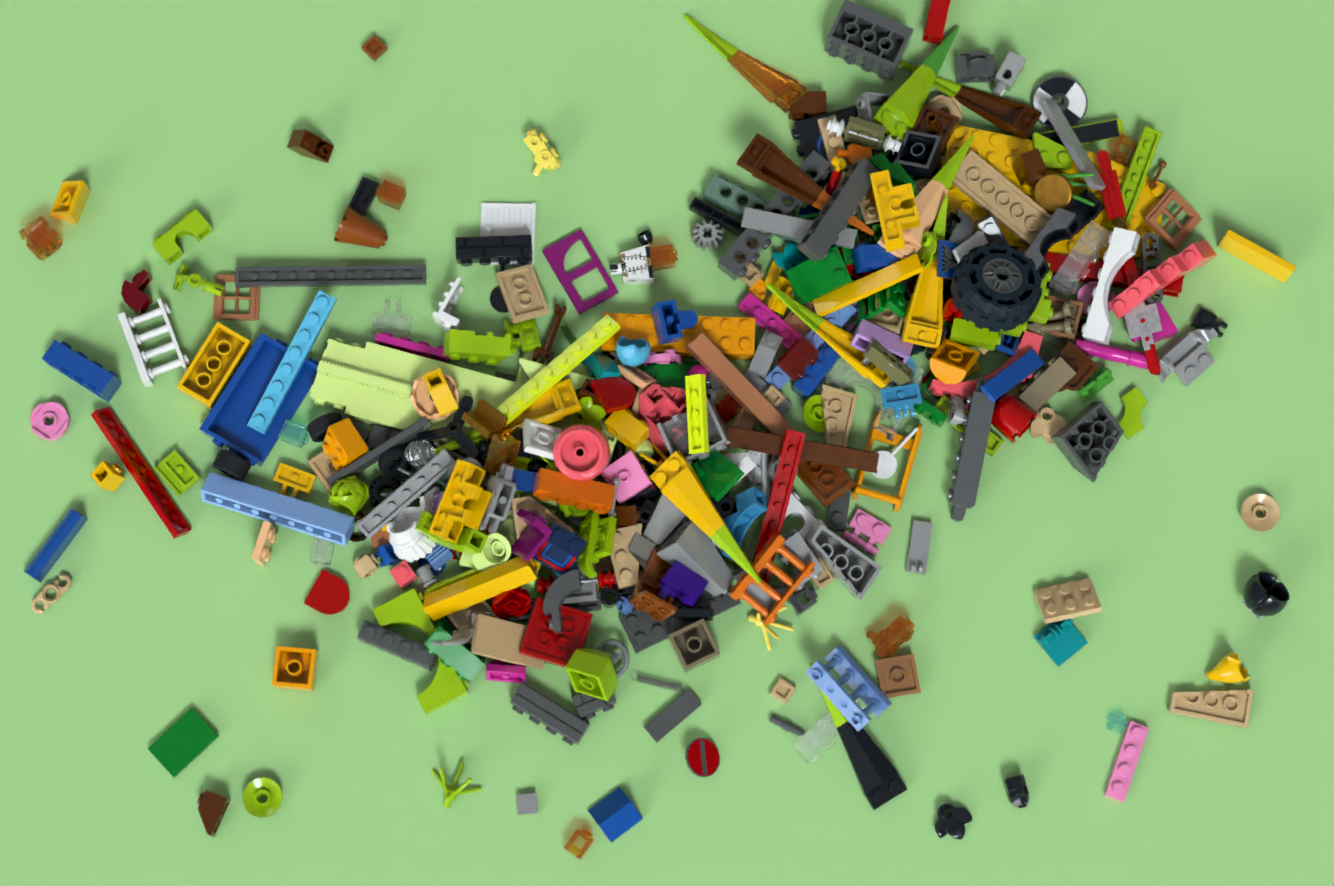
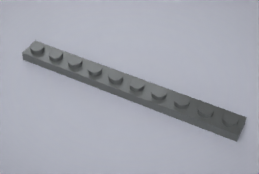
[235,265,427,288]

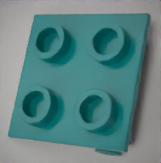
[1033,619,1088,667]

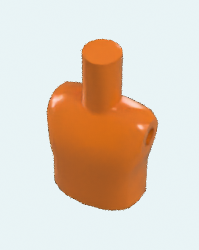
[836,144,872,165]

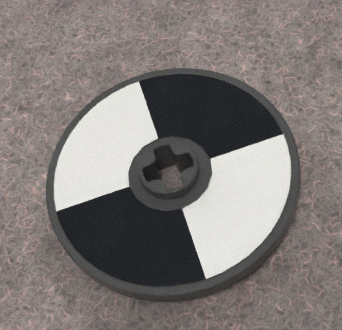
[1031,75,1088,130]

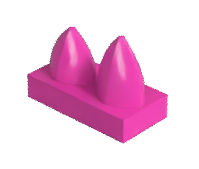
[486,659,526,684]

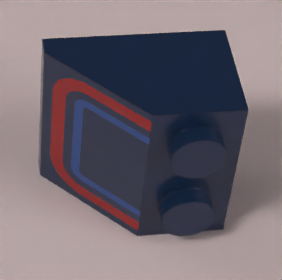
[533,522,587,575]

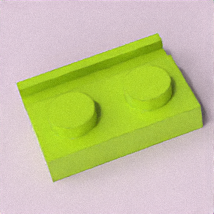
[154,450,201,497]

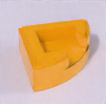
[747,278,766,303]

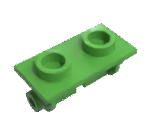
[1075,366,1114,403]

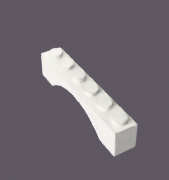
[1081,227,1141,345]

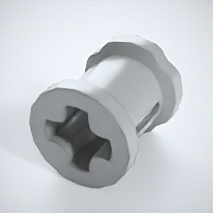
[415,564,439,589]

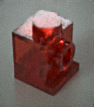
[715,394,743,424]

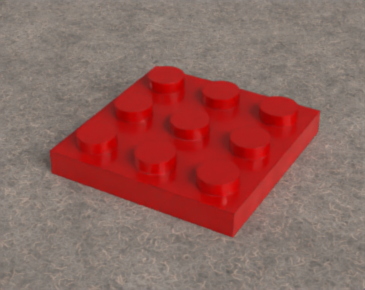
[519,597,593,668]

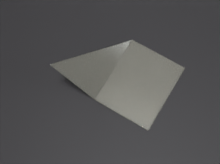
[628,533,656,571]

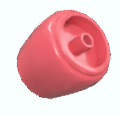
[553,424,610,481]

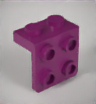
[511,508,553,561]

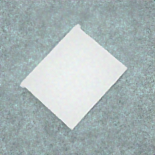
[479,202,536,268]

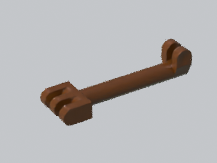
[532,304,567,365]

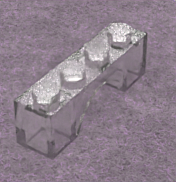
[825,359,894,420]

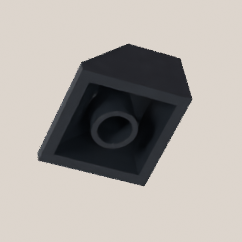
[894,130,942,179]

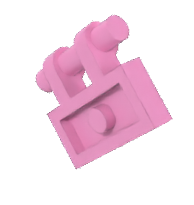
[842,509,892,556]

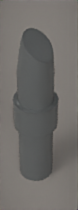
[769,715,806,736]

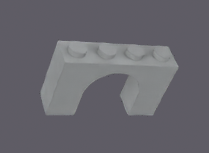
[732,529,824,610]

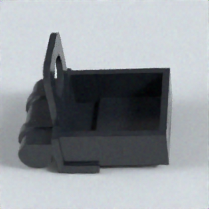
[1064,189,1105,235]

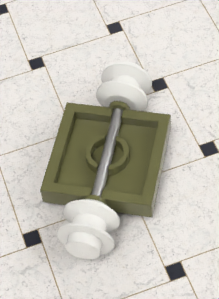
[826,116,902,155]

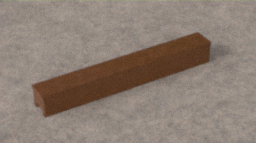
[727,425,879,473]

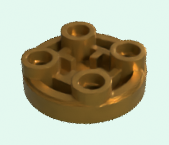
[1034,173,1073,212]

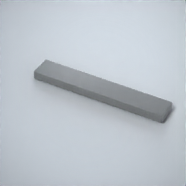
[1039,98,1106,191]
[741,207,857,250]
[356,448,456,539]

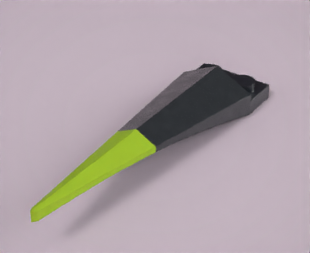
[809,663,907,810]

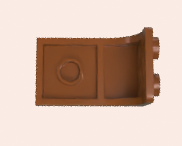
[629,548,677,621]

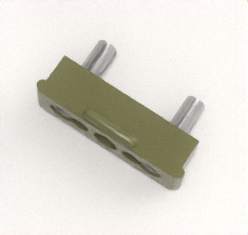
[861,339,913,388]

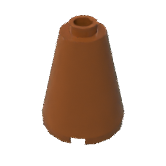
[334,206,388,249]

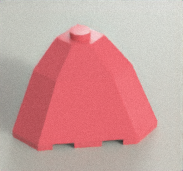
[640,384,715,453]

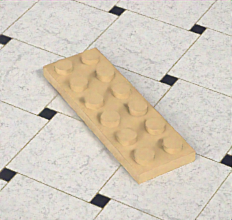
[952,150,1051,247]

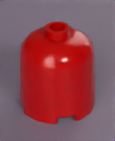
[991,395,1038,443]

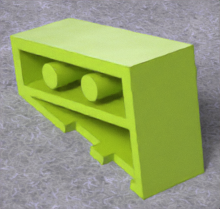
[443,329,512,366]

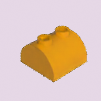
[930,338,980,384]

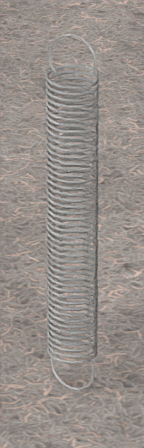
[631,675,688,692]

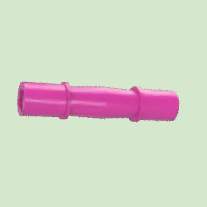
[1074,338,1148,370]

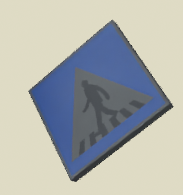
[936,239,959,280]

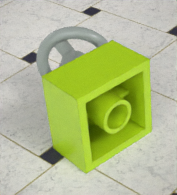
[565,639,630,701]

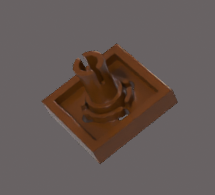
[911,105,959,152]

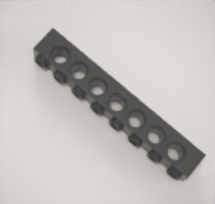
[718,150,831,281]

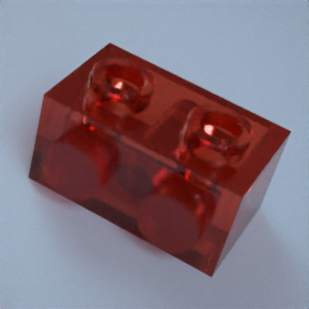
[775,336,820,381]

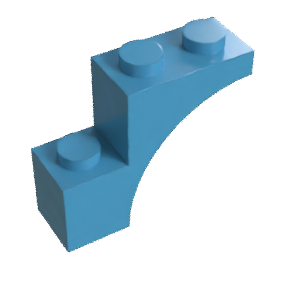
[721,486,768,560]

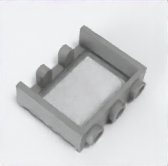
[657,399,731,465]

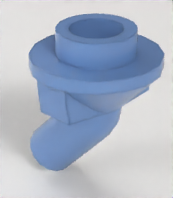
[617,596,634,615]

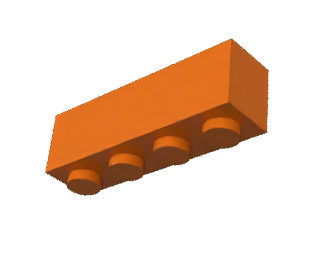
[532,468,615,514]

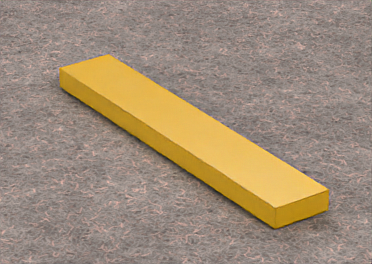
[812,253,924,317]

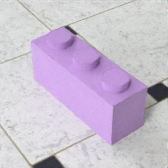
[850,319,914,364]

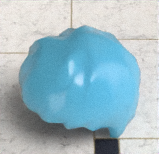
[615,336,651,367]

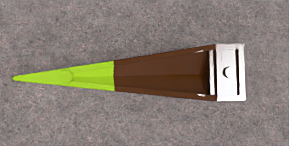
[900,61,1042,140]

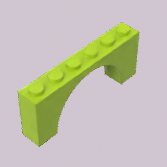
[372,588,469,716]

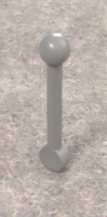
[608,478,620,517]

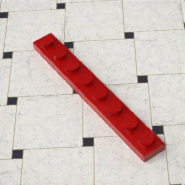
[91,406,192,539]
[752,428,806,583]

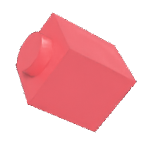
[389,560,418,590]

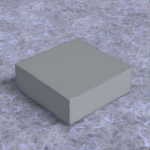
[516,793,538,815]

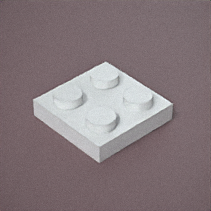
[522,418,561,460]

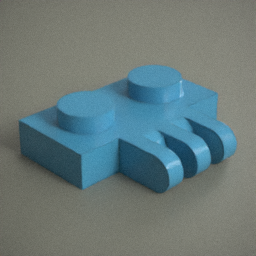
[880,383,922,419]

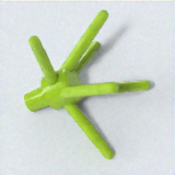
[432,762,482,808]

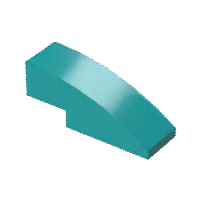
[583,352,621,380]

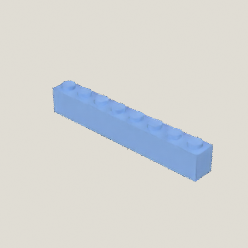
[201,472,355,546]

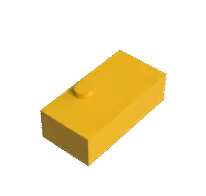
[177,322,251,410]

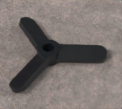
[417,396,480,458]

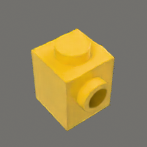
[90,461,126,492]

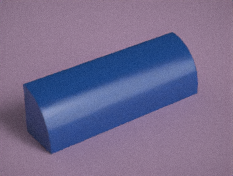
[24,508,87,583]

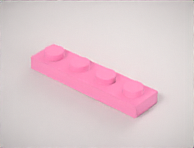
[1104,721,1149,802]

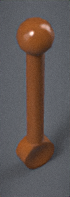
[1149,161,1166,189]

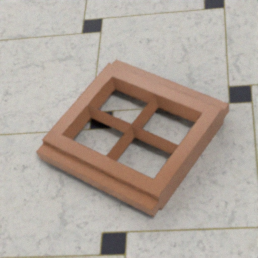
[1143,188,1202,250]
[213,274,261,321]

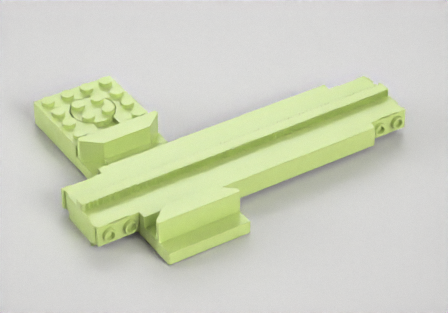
[310,338,618,589]

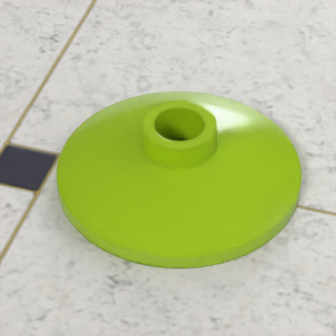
[803,395,824,433]
[242,777,283,818]

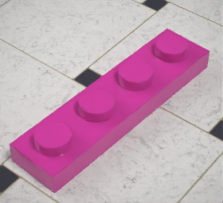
[737,292,803,351]
[375,332,451,363]

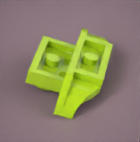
[578,510,617,579]

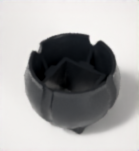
[1242,571,1290,618]

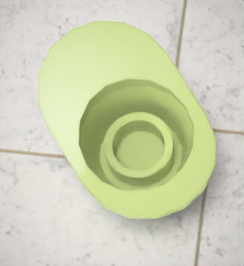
[472,533,512,572]

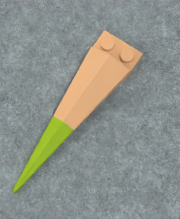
[877,135,974,260]

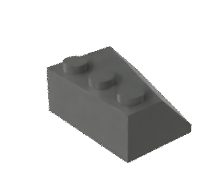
[1051,401,1124,482]

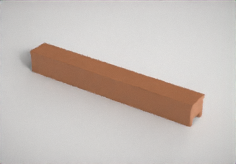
[685,333,795,435]

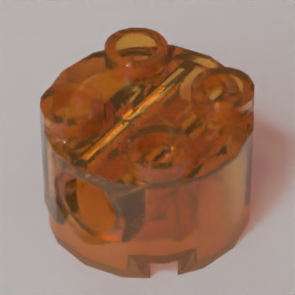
[18,216,63,261]

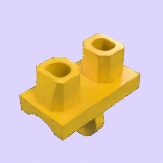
[764,276,795,315]

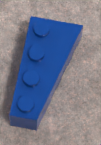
[42,340,121,403]

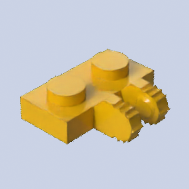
[273,462,317,499]

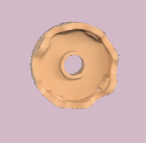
[410,370,460,420]

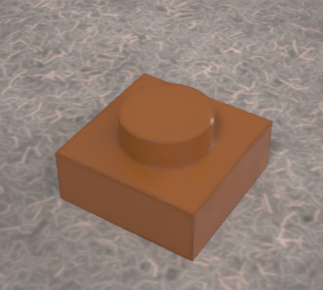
[361,35,388,62]

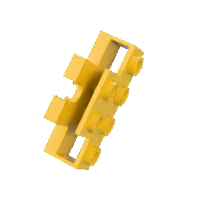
[870,170,920,252]
[428,459,492,544]

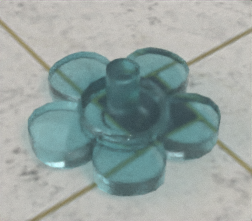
[1106,711,1129,734]

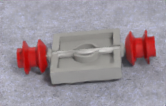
[537,563,616,604]

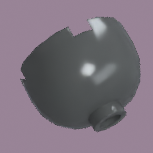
[945,209,976,245]

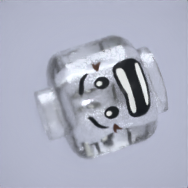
[405,440,435,466]

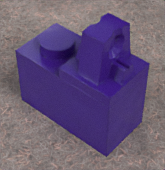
[657,561,708,607]

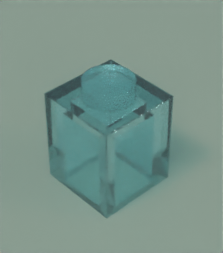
[278,419,310,449]

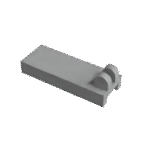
[906,520,933,575]

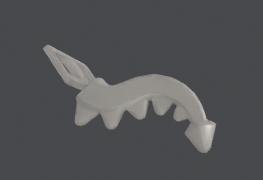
[431,611,491,646]

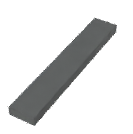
[327,417,433,486]

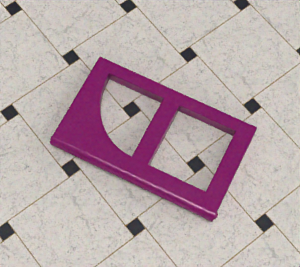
[542,230,618,315]

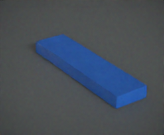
[980,349,1045,403]

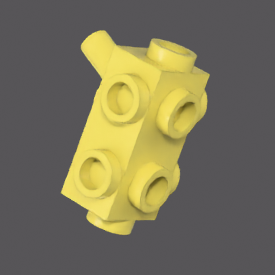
[523,128,561,177]

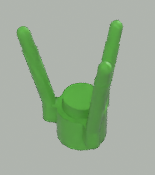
[1062,173,1095,206]

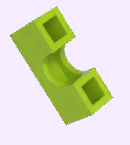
[152,209,213,266]

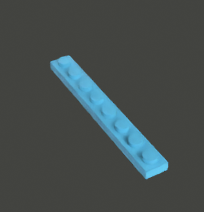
[247,290,337,435]

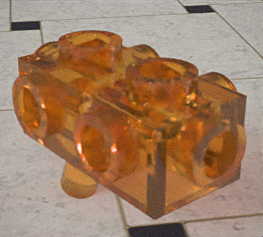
[866,615,915,659]

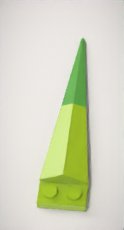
[871,26,959,142]

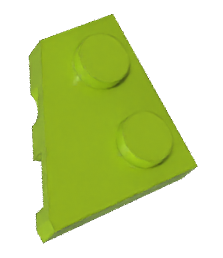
[1032,133,1072,170]

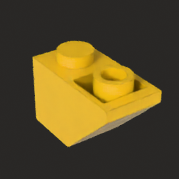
[422,368,459,417]

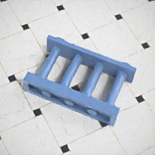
[806,645,892,732]

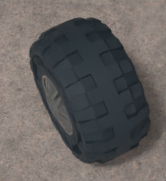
[950,242,1042,332]

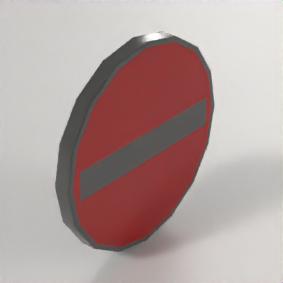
[685,738,720,777]

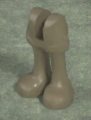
[1022,300,1076,335]

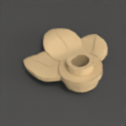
[1030,407,1067,444]

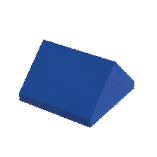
[588,787,643,843]

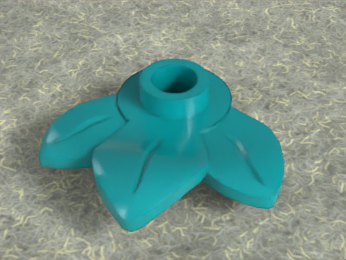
[773,241,809,273]

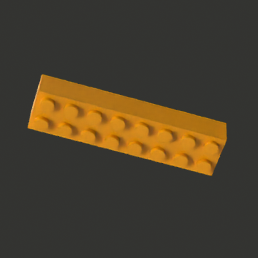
[601,313,755,360]

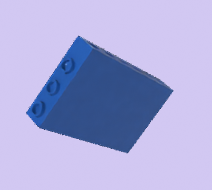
[199,333,319,467]

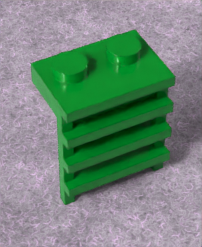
[855,282,906,325]
[913,373,947,428]

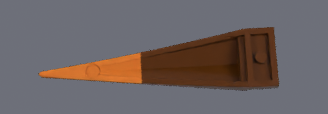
[737,133,874,235]

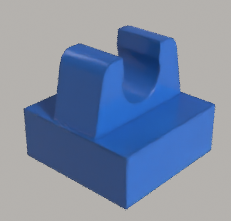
[375,544,402,567]

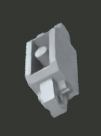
[479,463,517,533]

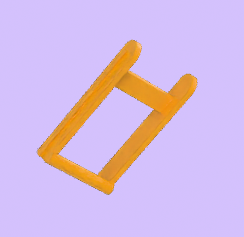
[852,411,922,512]

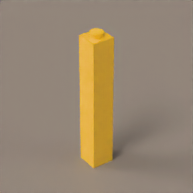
[423,557,538,621]

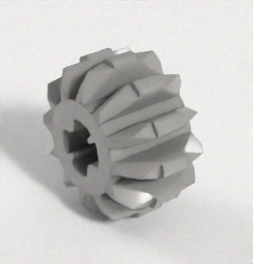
[692,220,723,252]

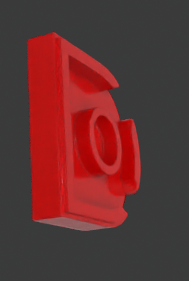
[590,377,636,414]
[304,570,350,615]

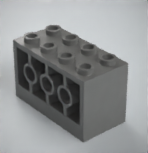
[825,0,913,81]

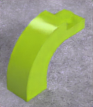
[415,511,488,554]

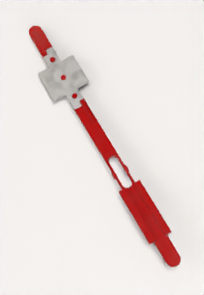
[1097,150,1162,375]

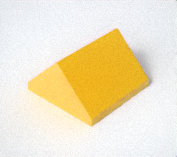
[50,180,91,224]

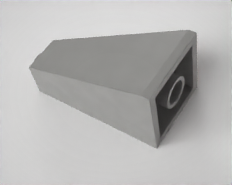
[642,494,686,546]
[656,520,735,597]

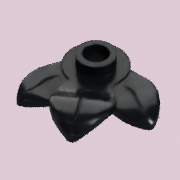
[935,803,972,840]

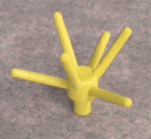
[748,605,794,651]

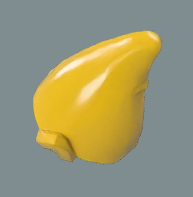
[1206,651,1250,683]

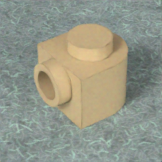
[353,553,379,580]

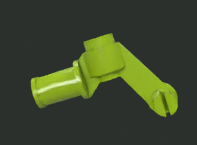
[172,264,225,297]

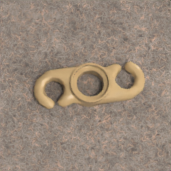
[31,574,72,614]

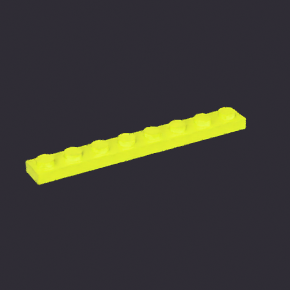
[496,314,621,428]

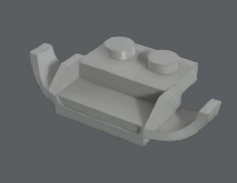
[1157,328,1218,386]

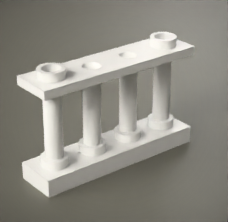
[118,298,190,388]

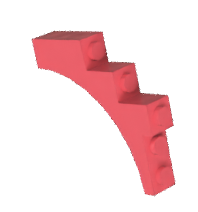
[1108,240,1217,319]
[927,331,1043,412]

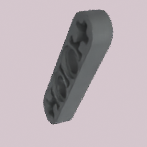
[1140,233,1163,305]

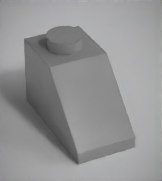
[748,330,783,378]

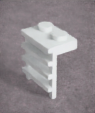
[432,277,464,332]

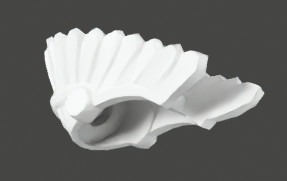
[386,486,440,563]

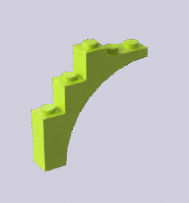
[949,263,1054,351]

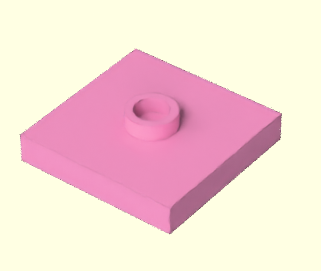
[601,451,653,505]

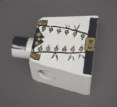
[610,245,654,285]

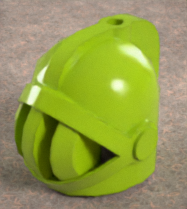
[328,476,369,517]

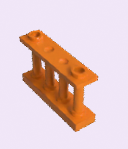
[727,533,815,625]

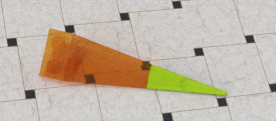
[684,14,808,113]

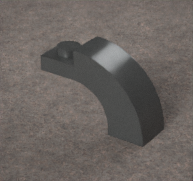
[543,569,582,634]

